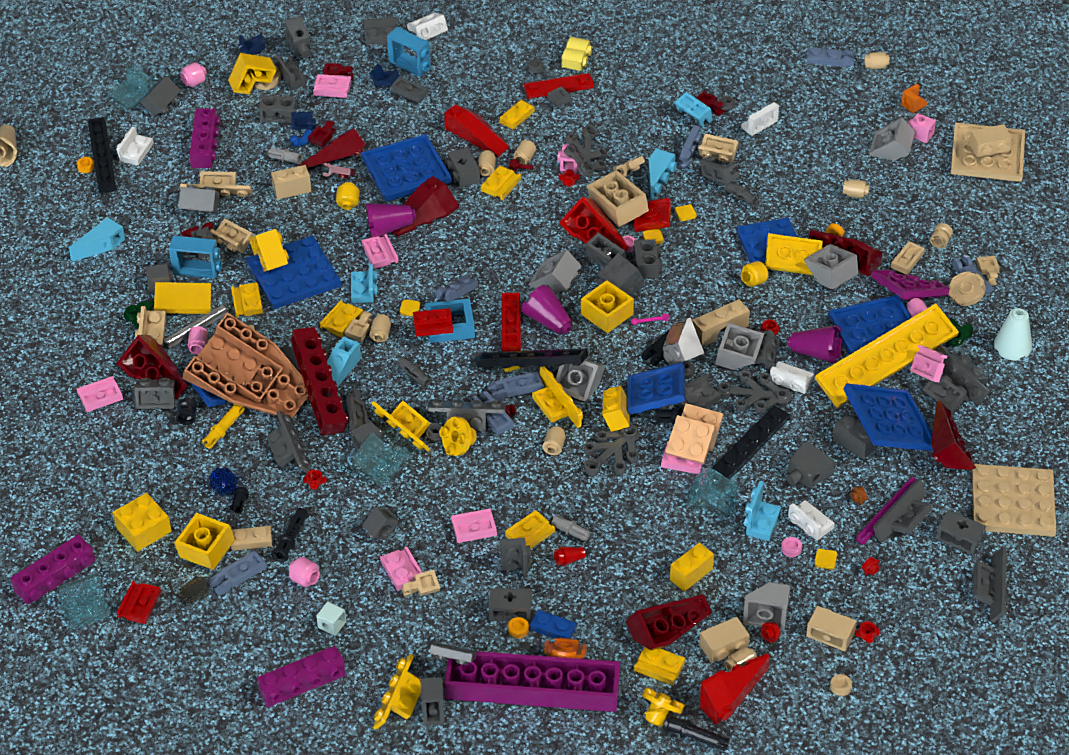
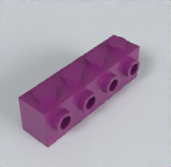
[189,108,221,168]
[10,534,95,605]
[257,645,346,708]

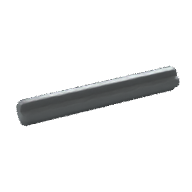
[163,305,228,349]

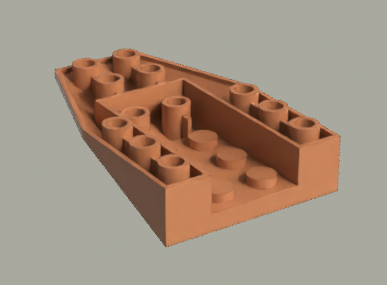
[182,312,308,419]

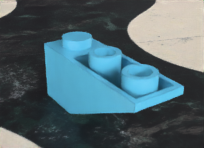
[648,148,677,200]
[68,217,125,261]
[319,337,361,387]

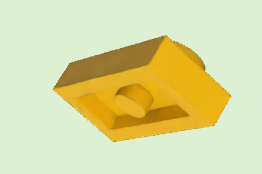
[499,100,534,130]

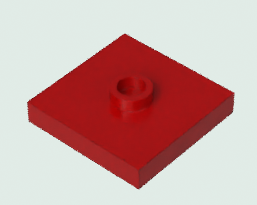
[634,198,671,232]

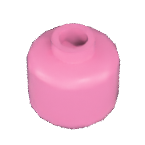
[180,62,207,87]
[289,557,320,587]

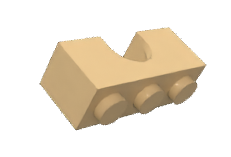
[692,299,750,347]

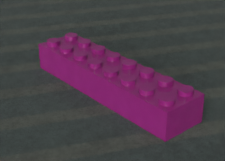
[444,651,620,712]

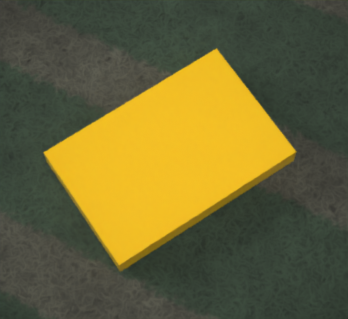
[765,233,823,275]
[154,282,211,314]

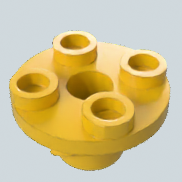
[439,417,477,456]
[642,687,685,726]

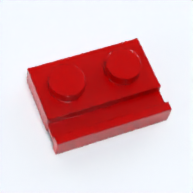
[413,308,453,337]
[117,581,161,624]

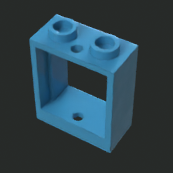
[387,27,431,77]
[169,236,222,279]
[425,298,475,343]

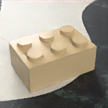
[587,170,649,227]

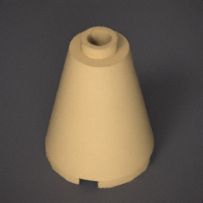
[0,124,17,167]

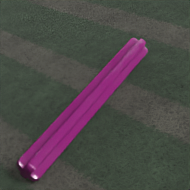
[856,477,917,545]

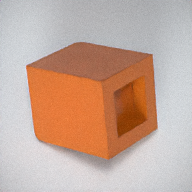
[901,84,927,113]

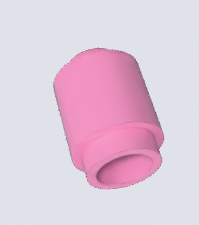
[907,298,927,318]
[187,326,208,355]

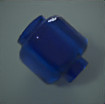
[209,467,239,496]

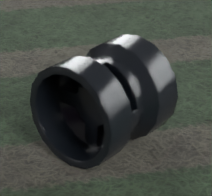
[176,398,197,425]

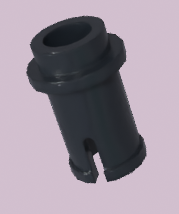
[230,487,249,513]

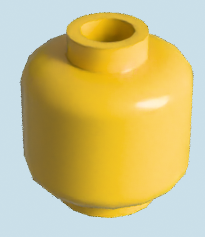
[336,182,360,210]
[741,261,768,287]

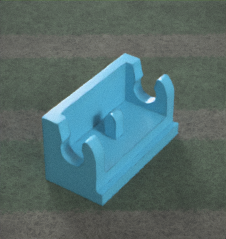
[674,92,713,127]

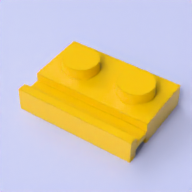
[481,165,521,200]
[231,282,263,317]
[320,300,363,338]
[505,510,555,549]
[634,647,685,686]

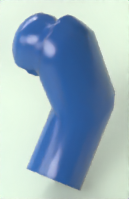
[289,129,312,147]

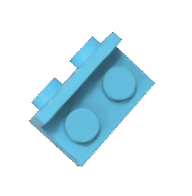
[351,264,377,303]

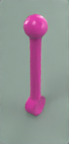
[631,314,669,325]

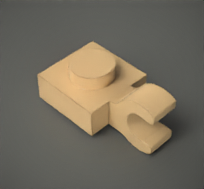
[613,156,645,177]
[976,255,1000,286]
[345,311,372,342]
[401,570,440,596]

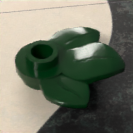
[124,301,154,329]
[947,318,973,346]

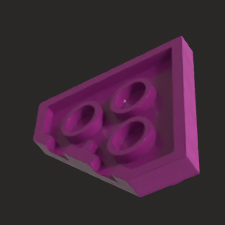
[872,269,950,300]

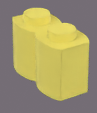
[562,37,592,71]

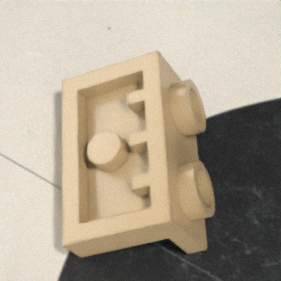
[135,306,167,348]

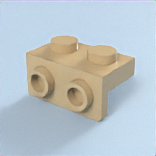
[698,134,739,163]
[210,218,254,254]

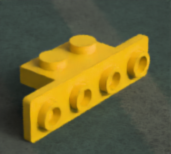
[532,366,583,428]
[371,400,431,452]
[372,653,421,730]

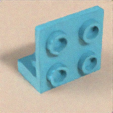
[744,481,781,541]

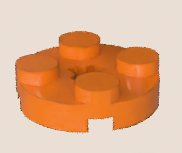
[544,638,587,659]

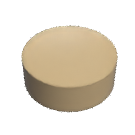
[830,674,852,696]

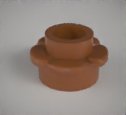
[850,486,868,505]

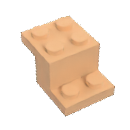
[666,403,724,464]

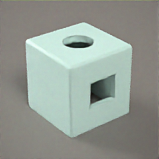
[316,602,346,636]

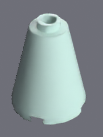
[994,308,1032,361]

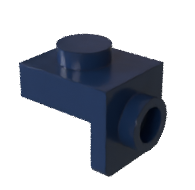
[238,34,266,55]
[369,64,400,87]
[291,111,316,132]

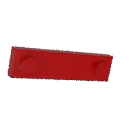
[524,73,594,99]
[502,293,521,351]

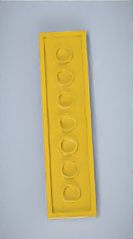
[814,304,959,408]

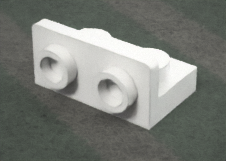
[407,13,448,40]
[741,102,779,136]
[117,127,154,166]
[770,362,814,394]
[788,500,835,541]

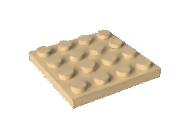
[950,122,1025,182]
[972,464,1056,537]

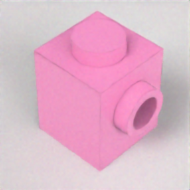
[908,113,936,143]
[557,144,580,173]

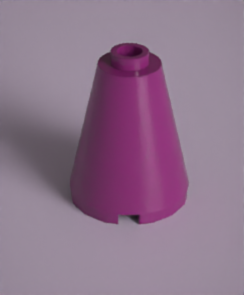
[366,203,416,238]
[521,285,572,335]
[788,325,842,363]

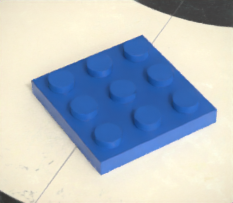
[736,217,797,265]
[627,362,685,415]

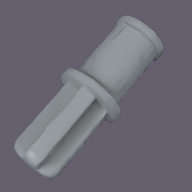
[268,148,303,164]
[551,514,591,542]

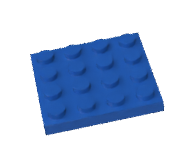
[361,134,452,202]
[246,235,342,310]
[828,295,911,355]
[843,383,933,451]

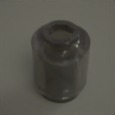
[177,576,208,606]

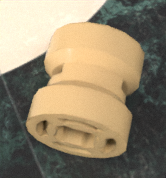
[930,223,953,249]

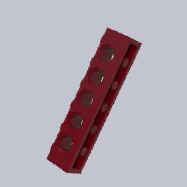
[290,327,348,436]

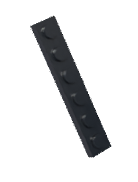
[87,117,117,193]
[475,348,589,369]
[705,405,790,489]

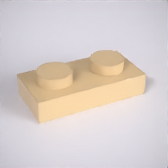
[891,241,925,274]
[231,526,272,551]

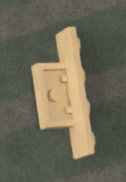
[180,171,253,197]

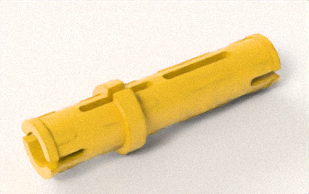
[202,404,245,449]

